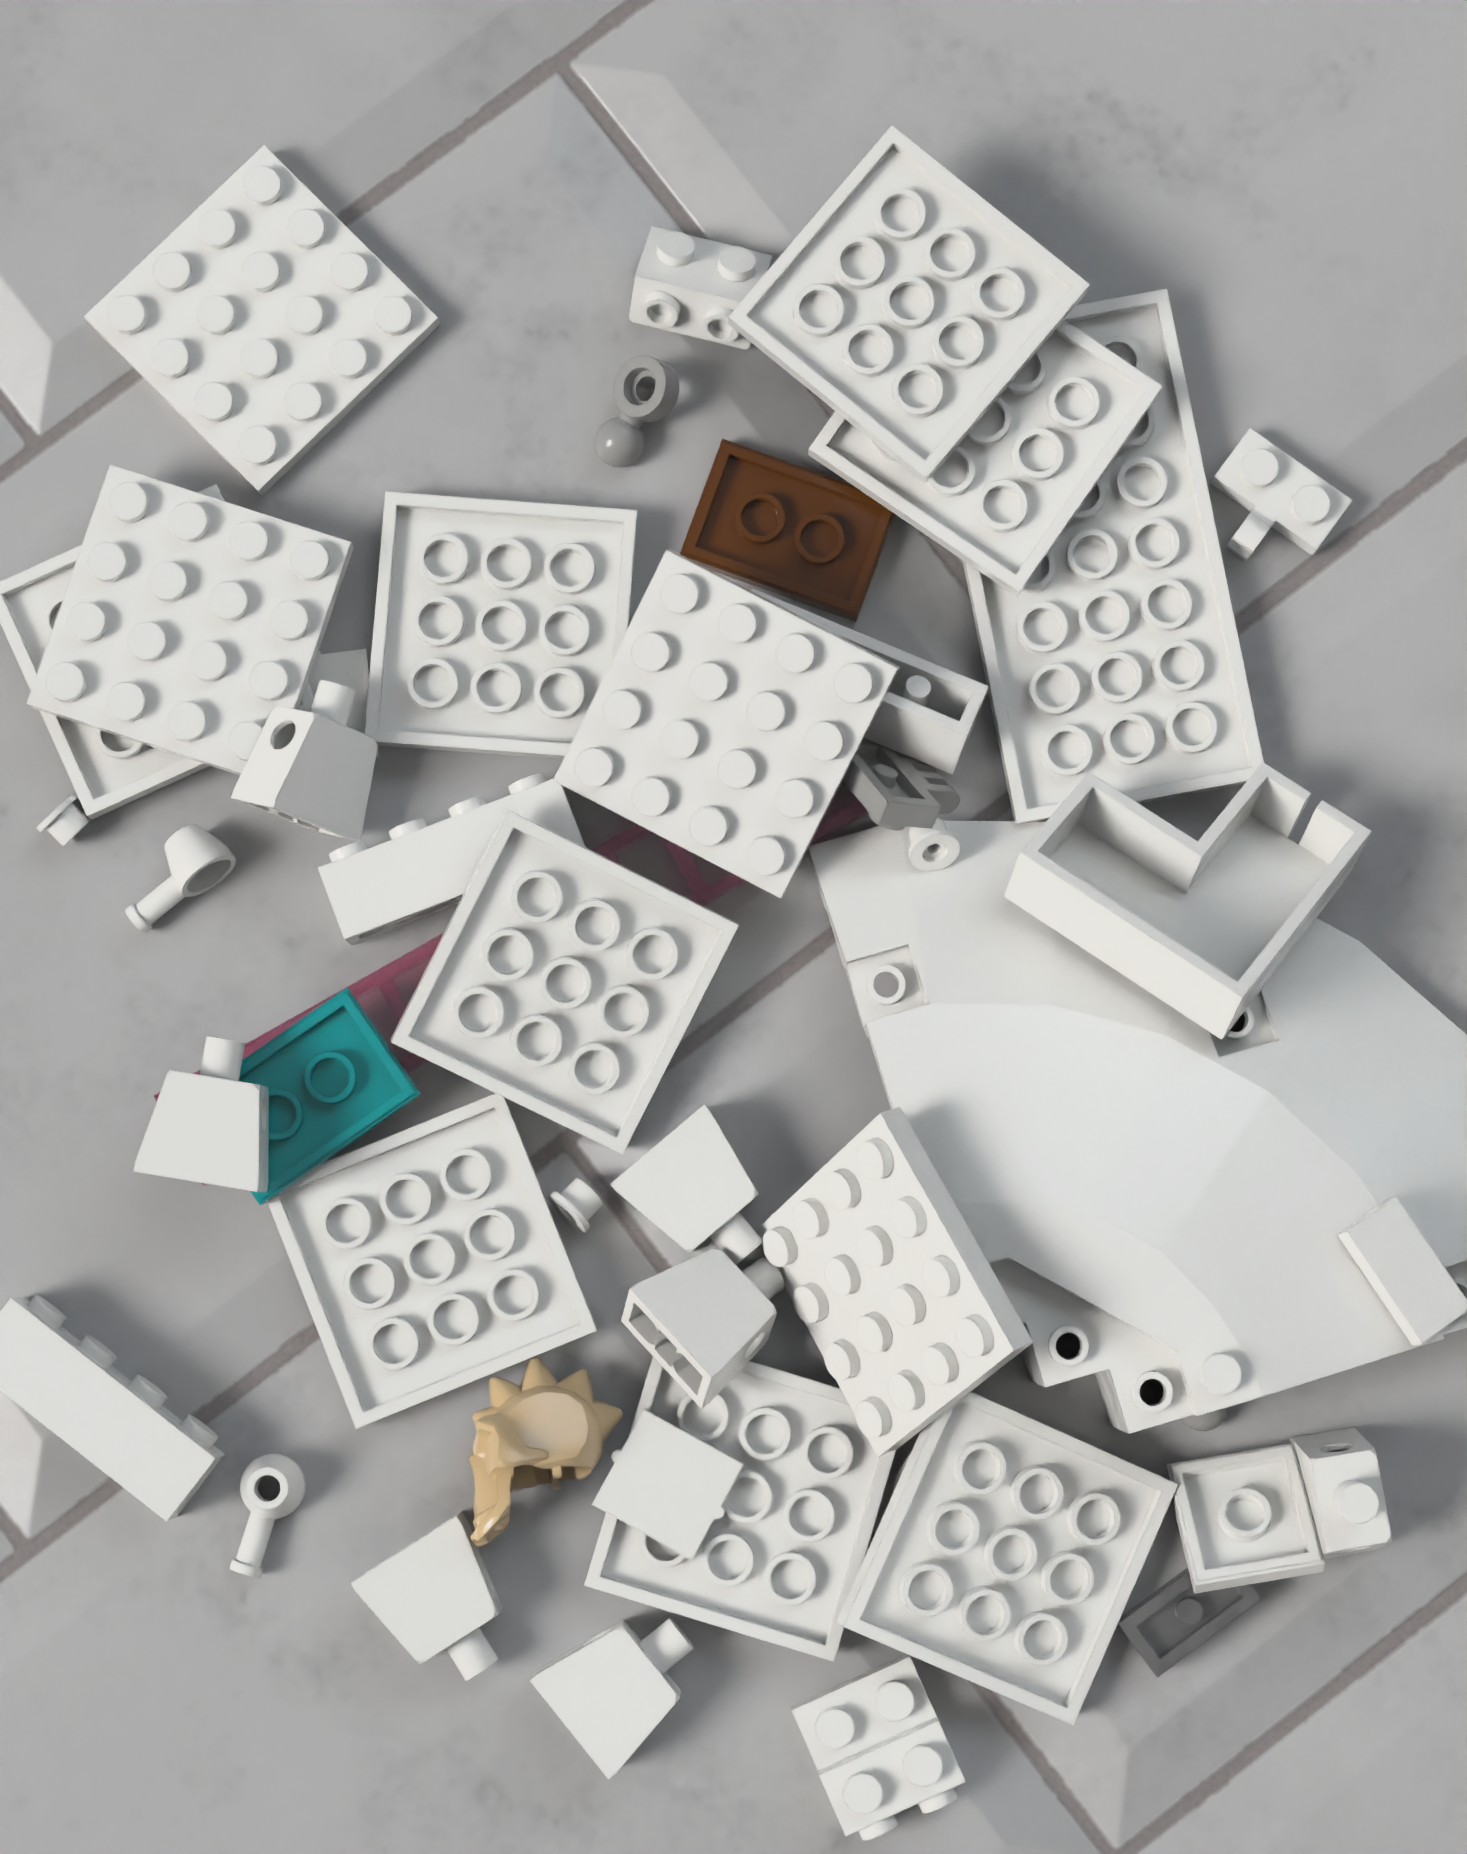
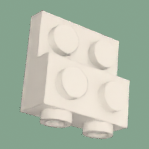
[791,1654,966,1841]

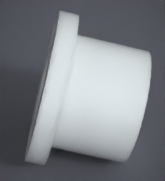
[36,793,91,846]
[909,818,960,872]
[548,1178,603,1233]

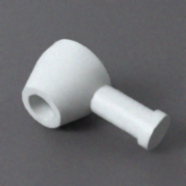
[125,824,236,934]
[229,1454,306,1578]

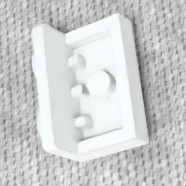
[629,226,772,349]

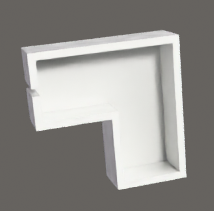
[1004,762,1372,1040]

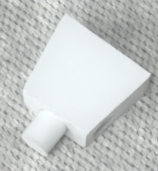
[231,680,378,842]
[133,1036,269,1193]
[610,1105,762,1265]
[621,1249,784,1409]
[1290,1427,1392,1559]
[351,1511,502,1681]
[530,1618,694,1779]

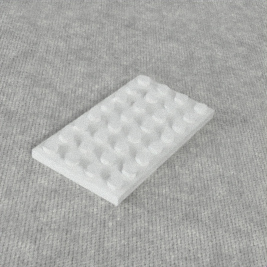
[963,289,1264,825]

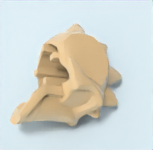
[468,1357,623,1547]

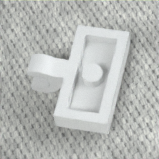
[1210,428,1352,561]

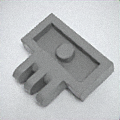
[841,738,960,831]

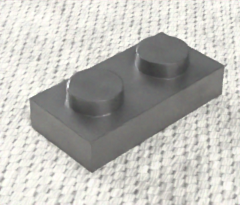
[1118,1567,1262,1678]

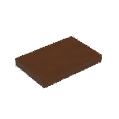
[680,439,896,622]

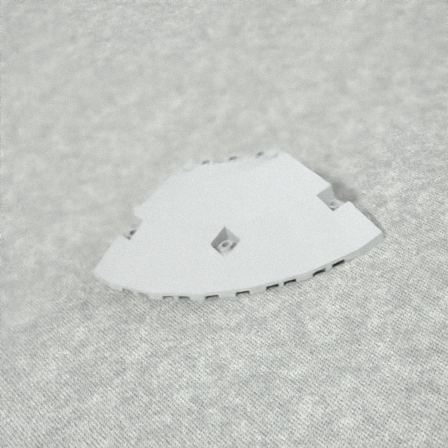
[807,821,1467,1434]

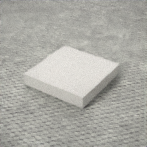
[1166,1443,1325,1594]

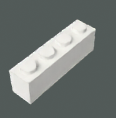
[751,588,989,775]
[318,773,585,945]
[0,1295,225,1522]

